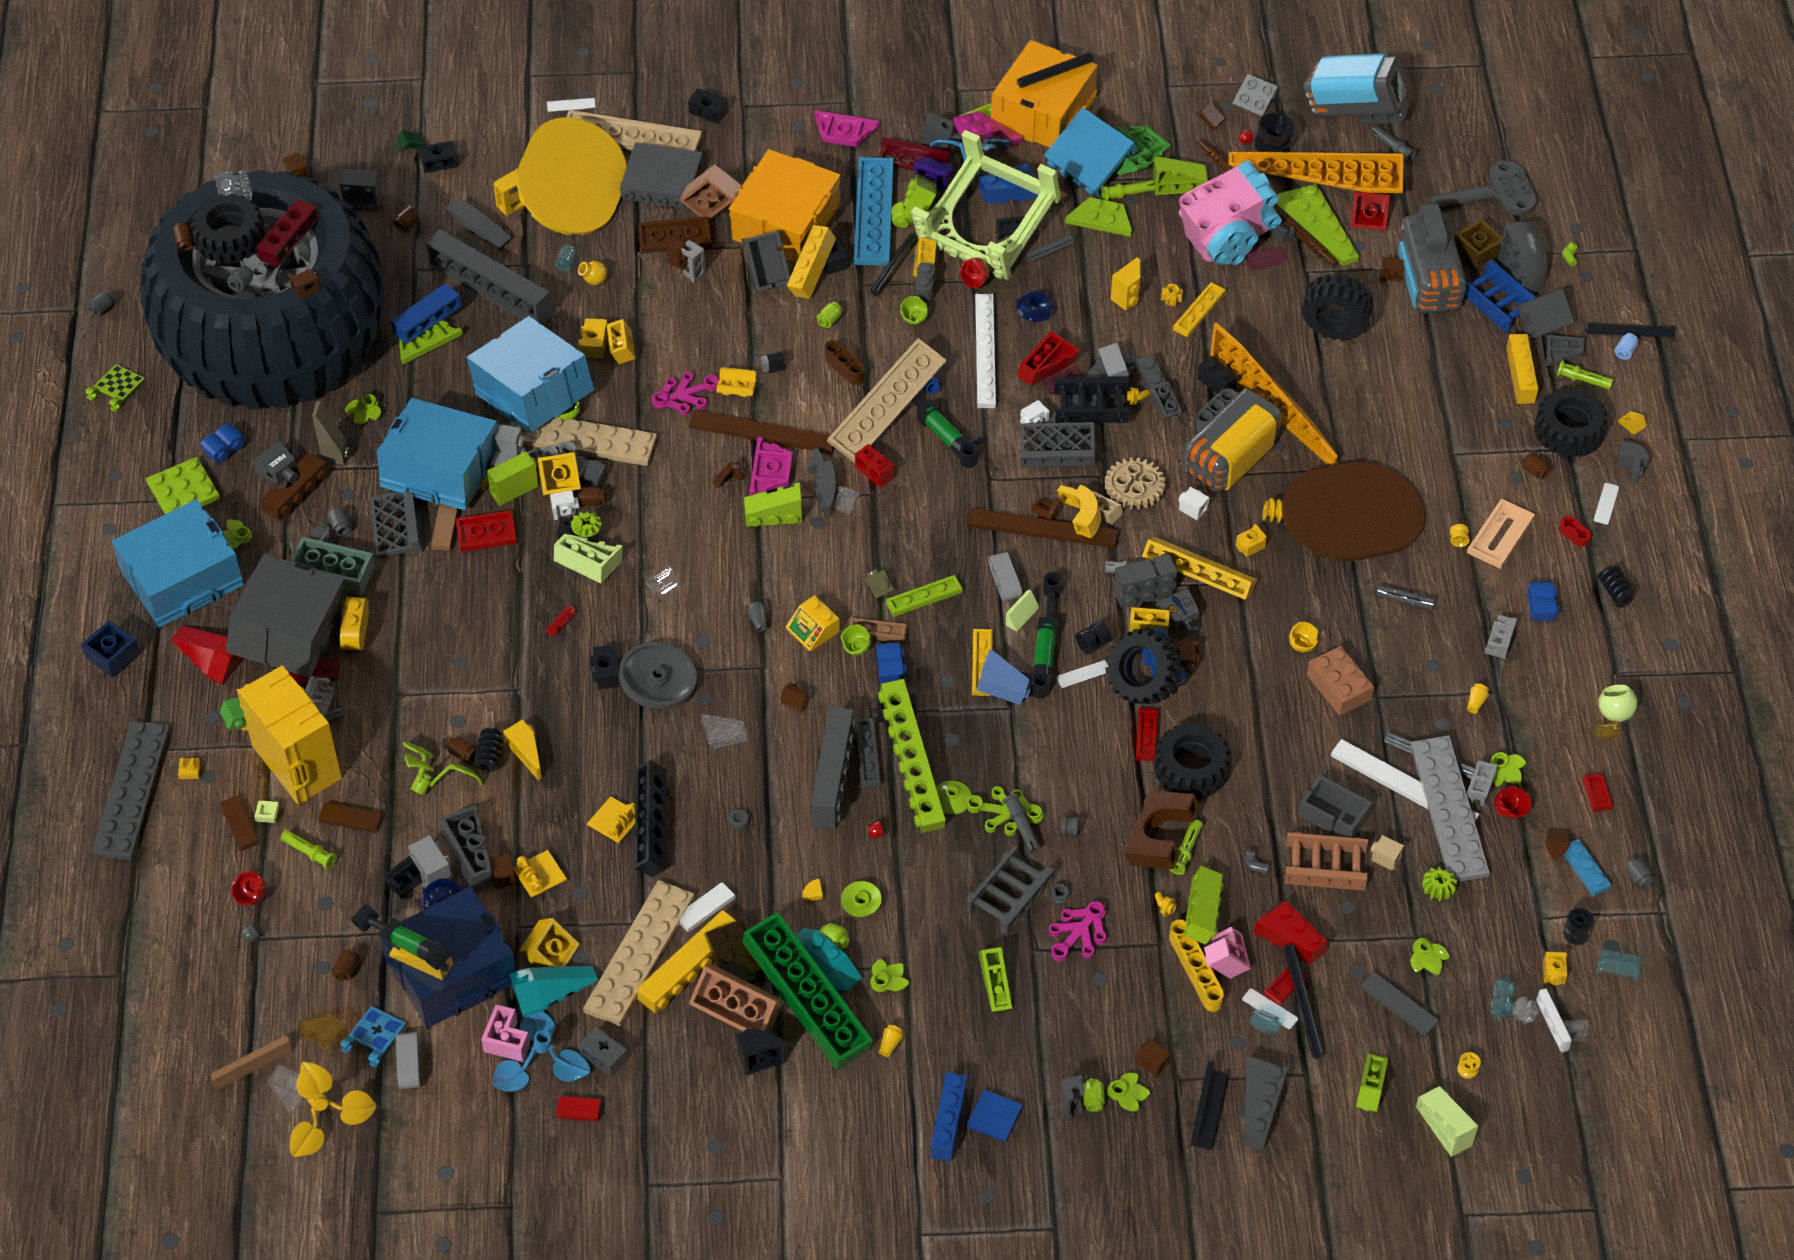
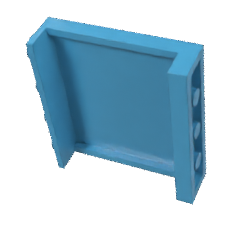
[1044,107,1138,197]

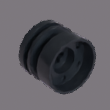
[1254,112,1295,152]

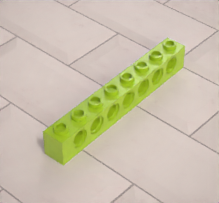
[878,679,946,833]

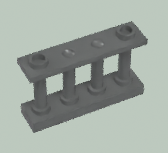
[967,845,1054,936]

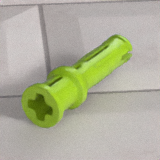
[1101,180,1155,201]
[1556,360,1613,390]
[1169,819,1203,875]
[281,829,337,870]

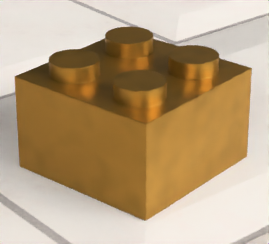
[1454,219,1502,269]

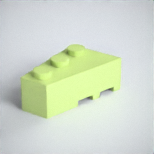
[554,534,623,583]
[1416,1086,1478,1157]

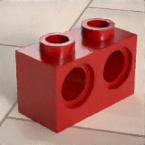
[855,444,894,488]

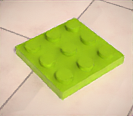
[145,457,220,514]

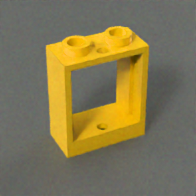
[493,168,524,216]

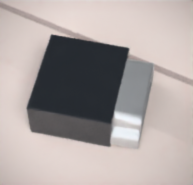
[761,352,785,373]

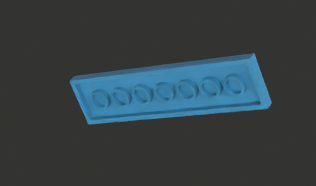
[854,157,893,265]

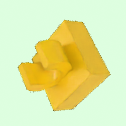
[178,757,201,779]

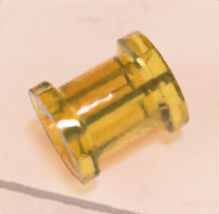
[1594,720,1619,741]

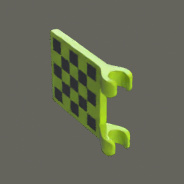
[86,364,145,412]

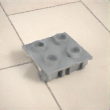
[1232,74,1278,116]

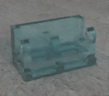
[1595,949,1642,981]

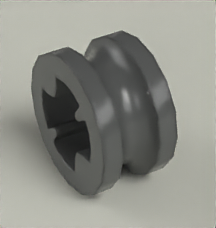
[1050,884,1069,904]

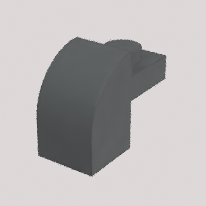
[1616,441,1649,484]

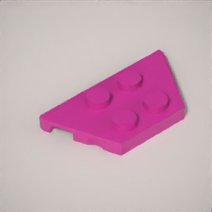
[814,110,879,147]
[750,437,793,496]

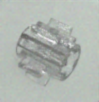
[1512,996,1538,1024]

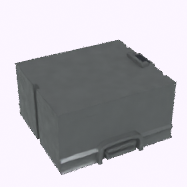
[225,554,344,678]

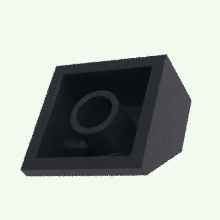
[736,1028,785,1076]

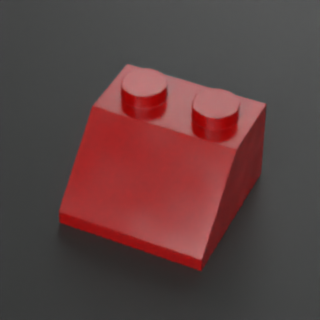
[1351,191,1390,230]

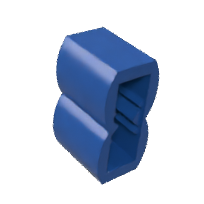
[200,423,245,463]
[1527,582,1559,621]
[876,643,907,684]

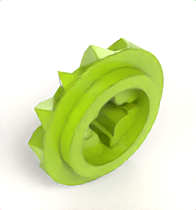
[571,510,602,537]

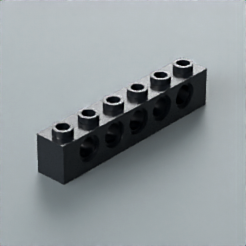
[634,760,666,877]

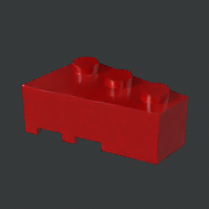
[1017,331,1080,386]
[1254,900,1328,965]

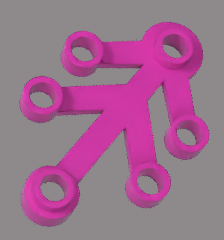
[651,372,718,416]
[1049,902,1106,962]

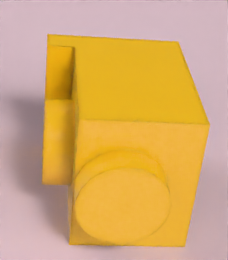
[1236,524,1267,557]
[1543,952,1567,985]

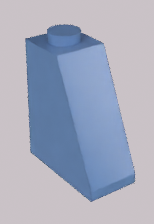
[976,650,1030,705]

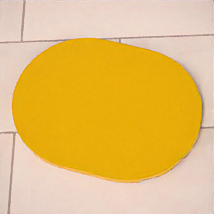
[516,117,627,235]

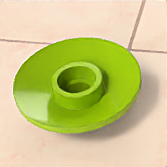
[936,781,972,815]
[841,881,882,917]

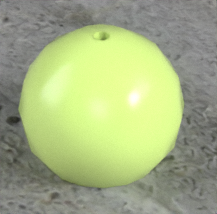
[1598,685,1638,722]

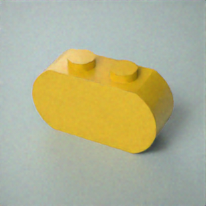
[340,597,369,651]

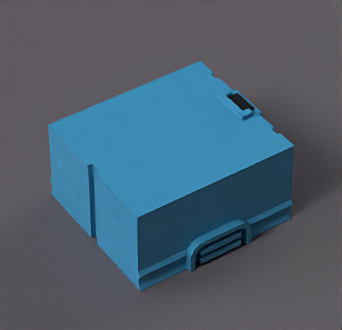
[466,316,595,433]
[377,398,497,510]
[112,499,244,627]

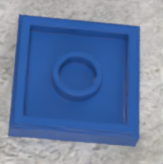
[967,1090,1022,1142]

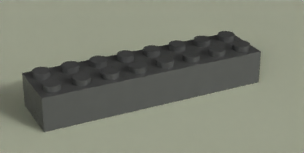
[425,229,552,325]

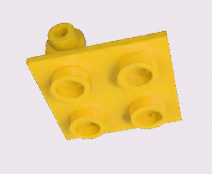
[587,796,635,843]
[512,850,567,898]

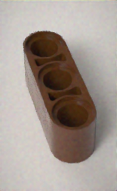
[825,340,864,385]

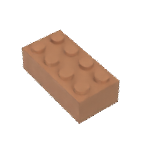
[689,965,784,1034]

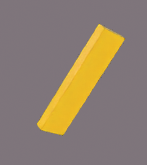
[1173,282,1226,338]
[972,629,992,696]

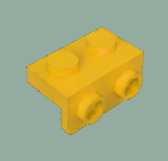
[716,367,756,397]

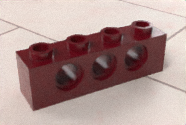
[256,199,318,268]

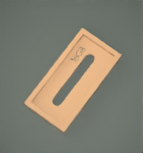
[1467,499,1535,569]

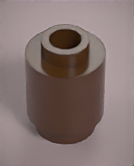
[393,206,419,231]
[173,222,195,251]
[1522,453,1551,479]
[578,487,606,506]
[447,736,477,763]
[331,949,359,981]

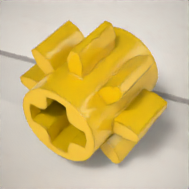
[1161,284,1183,306]

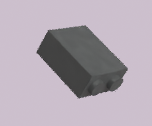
[1518,288,1574,338]

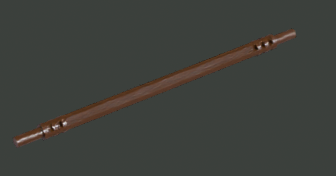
[1196,138,1337,267]

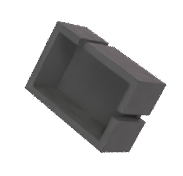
[741,230,790,292]
[1113,554,1177,608]
[1298,775,1372,838]

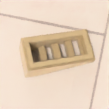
[1092,491,1123,525]

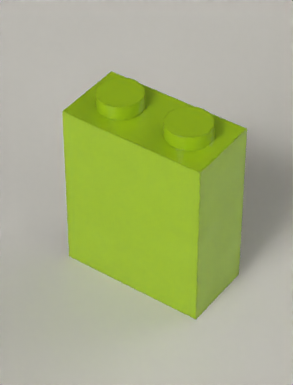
[487,452,539,506]

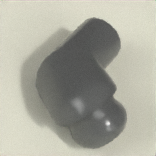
[1244,849,1269,874]

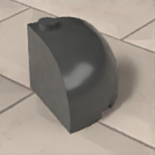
[1498,222,1548,295]

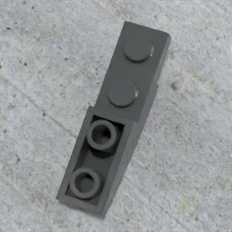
[1135,354,1182,419]
[809,448,836,519]

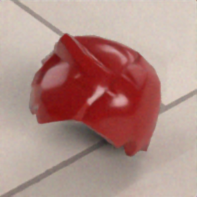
[959,258,990,289]
[1494,787,1532,819]
[231,871,267,906]

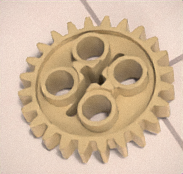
[1105,457,1165,510]

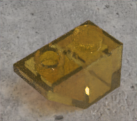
[298,1014,349,1052]

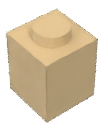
[1370,835,1404,871]

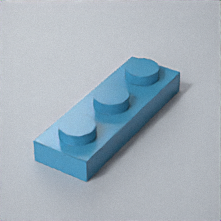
[1564,839,1611,896]

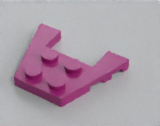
[953,111,1023,152]

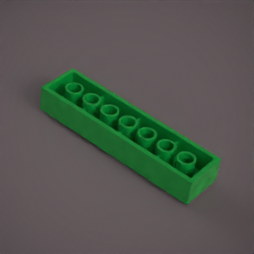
[742,912,873,1071]

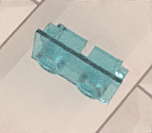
[1491,975,1516,1021]

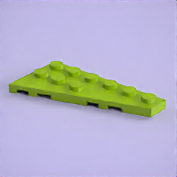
[1276,184,1359,266]

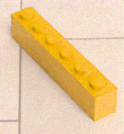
[1142,537,1257,600]
[636,910,736,1014]

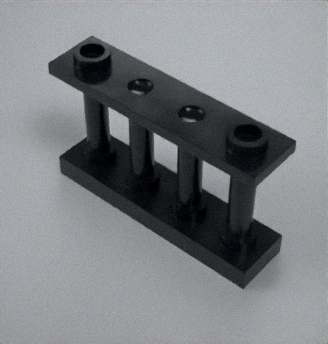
[1054,377,1130,423]

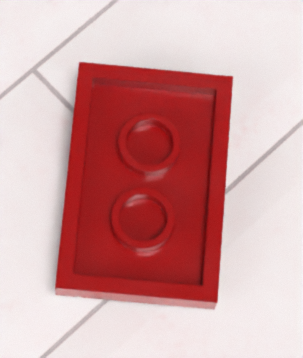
[456,510,517,552]

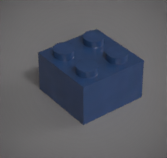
[81,620,140,677]

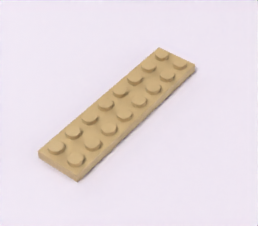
[567,110,702,151]
[827,338,946,463]
[509,417,657,466]
[583,880,695,1027]

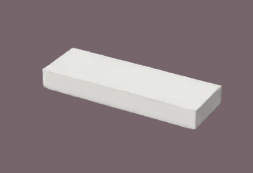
[680,882,735,932]
[1536,988,1572,1052]

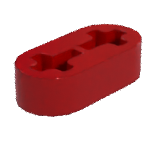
[1559,516,1591,547]

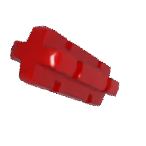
[546,605,576,637]

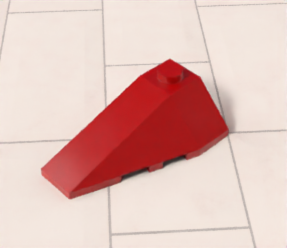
[171,625,245,685]

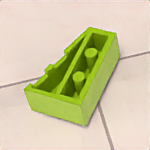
[1152,156,1208,195]
[903,173,936,217]
[744,482,802,527]

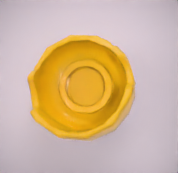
[1289,622,1318,653]

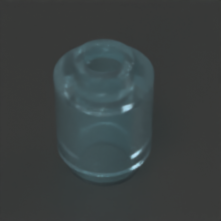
[554,245,576,271]
[1249,1010,1282,1037]

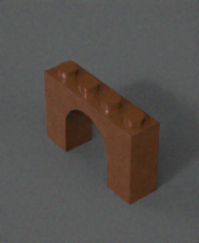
[1124,790,1199,870]

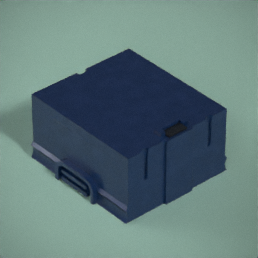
[379,887,516,1029]

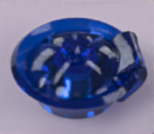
[1016,290,1054,322]
[421,879,463,910]

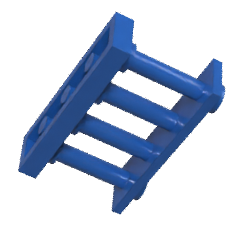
[1464,260,1536,333]

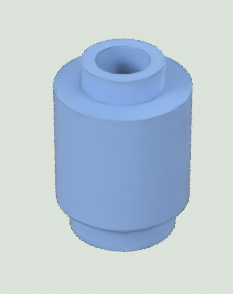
[1614,333,1638,360]

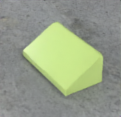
[1006,590,1039,631]

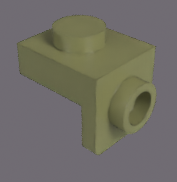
[864,569,894,599]

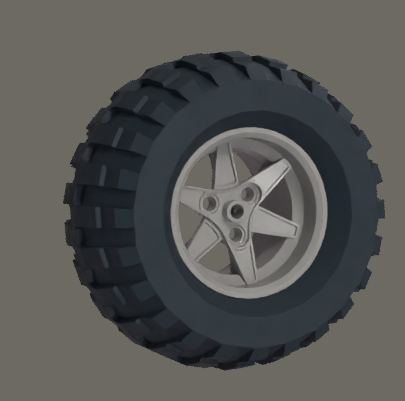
[140,170,384,410]

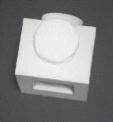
[1020,400,1050,431]
[550,490,579,520]

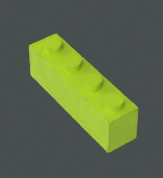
[1184,866,1224,945]

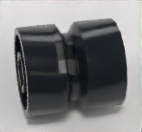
[1075,620,1112,655]
[1563,908,1594,945]

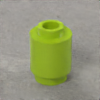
[817,302,842,328]
[1083,1078,1105,1112]

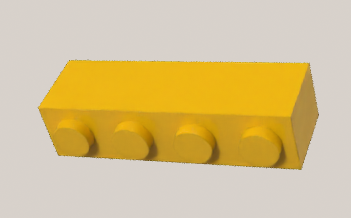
[787,225,836,299]
[1506,334,1538,404]

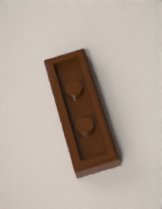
[219,795,259,851]
[318,802,382,833]

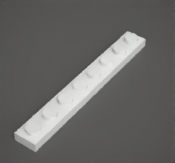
[975,294,996,408]

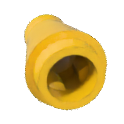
[1467,684,1489,714]
[879,1025,903,1057]

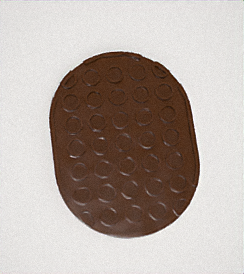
[1281,462,1424,562]

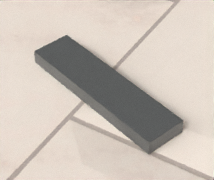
[856,718,881,788]
[1360,972,1439,1037]

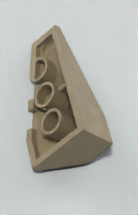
[312,401,350,465]

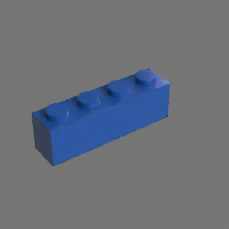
[391,284,462,344]
[931,1072,967,1162]

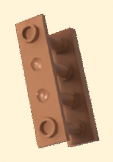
[1284,832,1368,891]

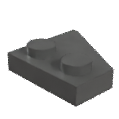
[1546,335,1584,366]

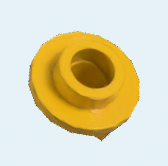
[1126,387,1150,405]
[1155,892,1177,917]

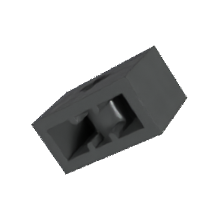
[579,1027,628,1077]

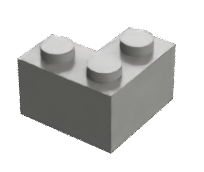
[491,424,526,468]
[408,835,454,897]

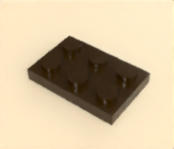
[704,919,766,983]

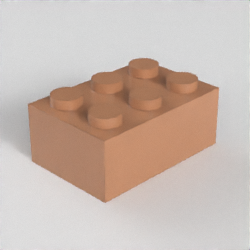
[679,164,742,220]
[1307,646,1374,716]

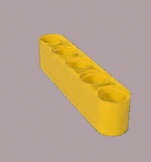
[1169,920,1224,1012]

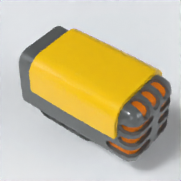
[1183,388,1281,492]

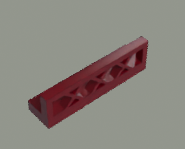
[878,137,949,171]

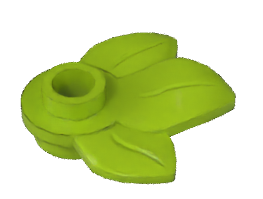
[345,394,381,425]
[223,519,253,549]
[1490,752,1526,787]
[1410,938,1449,975]
[870,959,909,992]
[1108,1073,1150,1111]

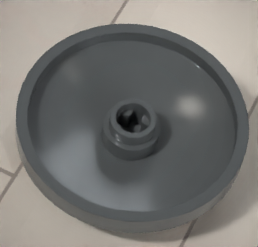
[619,642,697,709]

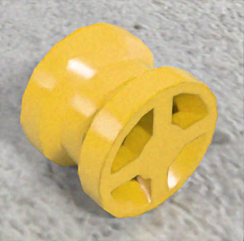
[1450,524,1469,547]
[1457,1052,1481,1079]

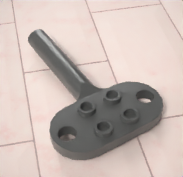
[1428,161,1536,215]

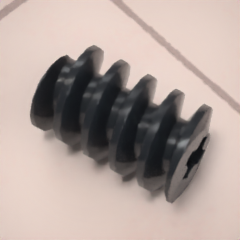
[1598,566,1635,608]
[474,728,504,772]

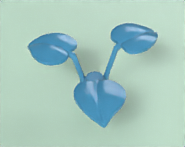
[930,139,1011,175]
[492,1011,590,1092]

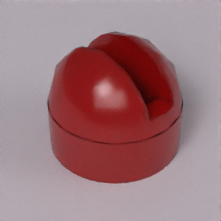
[1239,129,1254,145]
[868,821,884,838]

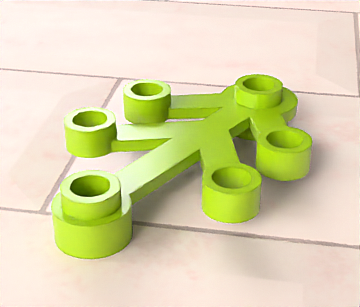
[967,786,1043,836]

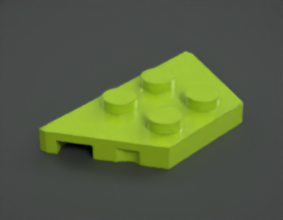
[1065,197,1132,237]
[399,321,463,365]

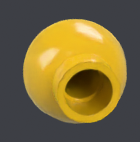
[578,261,607,285]

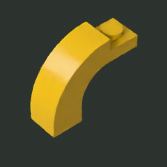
[1057,485,1101,539]

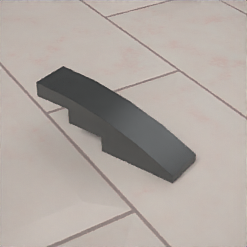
[445,198,511,250]

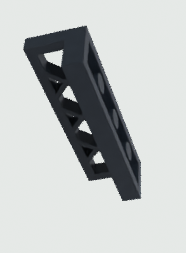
[1190,1061,1227,1150]

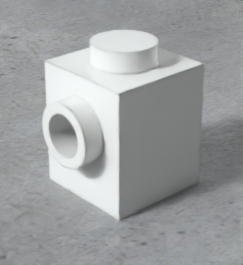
[1179,487,1209,520]

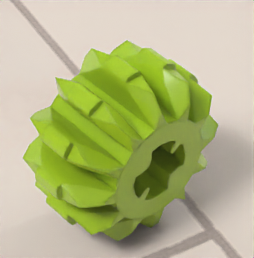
[1422,866,1457,902]

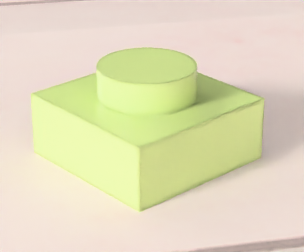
[255,801,279,823]

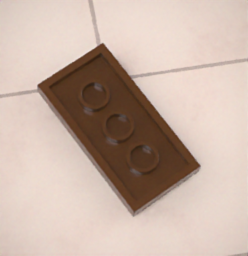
[638,216,712,254]

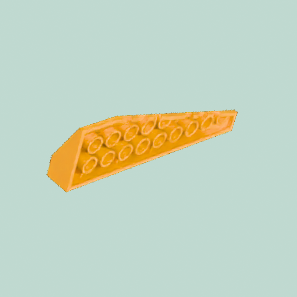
[1228,152,1403,193]
[1210,323,1338,466]

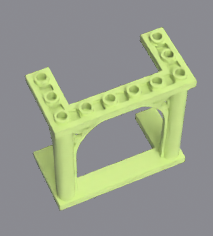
[911,130,1061,280]

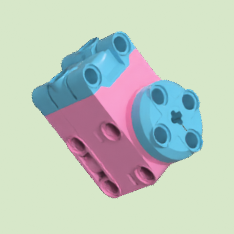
[1179,161,1282,265]

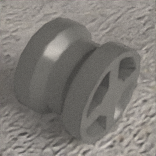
[1061,816,1078,837]

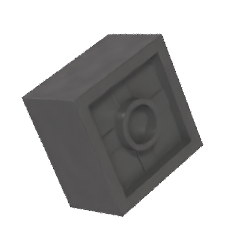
[340,169,382,210]

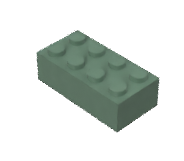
[290,537,376,596]

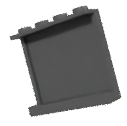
[620,142,703,209]

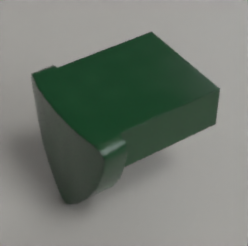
[395,129,425,151]

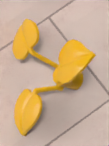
[289,1062,376,1157]

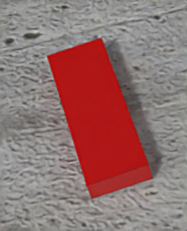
[1136,708,1158,761]

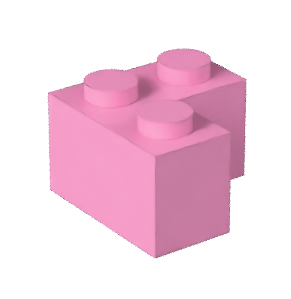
[1205,927,1251,979]
[481,1005,530,1062]

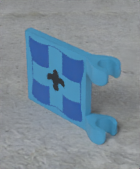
[340,1006,406,1067]

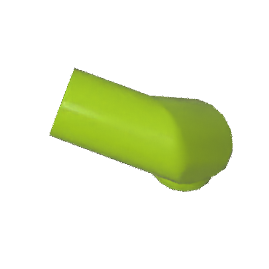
[1562,242,1578,267]

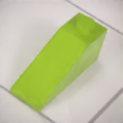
[979,947,1012,1012]
[1356,1053,1388,1112]

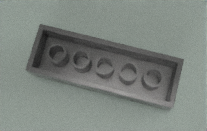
[811,707,856,829]

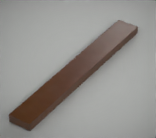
[689,410,834,454]
[967,508,1118,548]

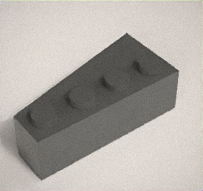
[439,805,491,891]
[1243,1056,1288,1151]

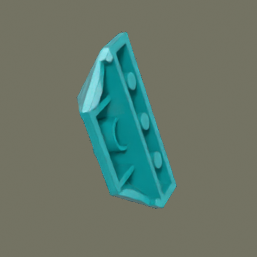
[795,928,862,992]

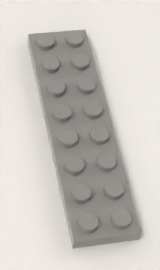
[1410,736,1489,882]

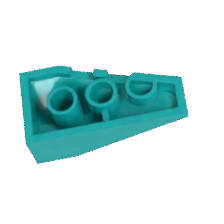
[510,966,598,1017]

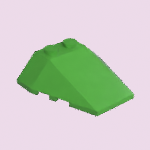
[1114,126,1171,175]

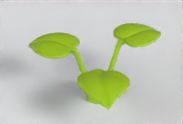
[403,741,483,795]

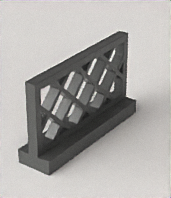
[1020,422,1095,467]
[370,489,423,559]

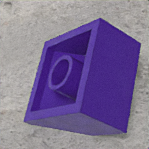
[913,157,956,192]

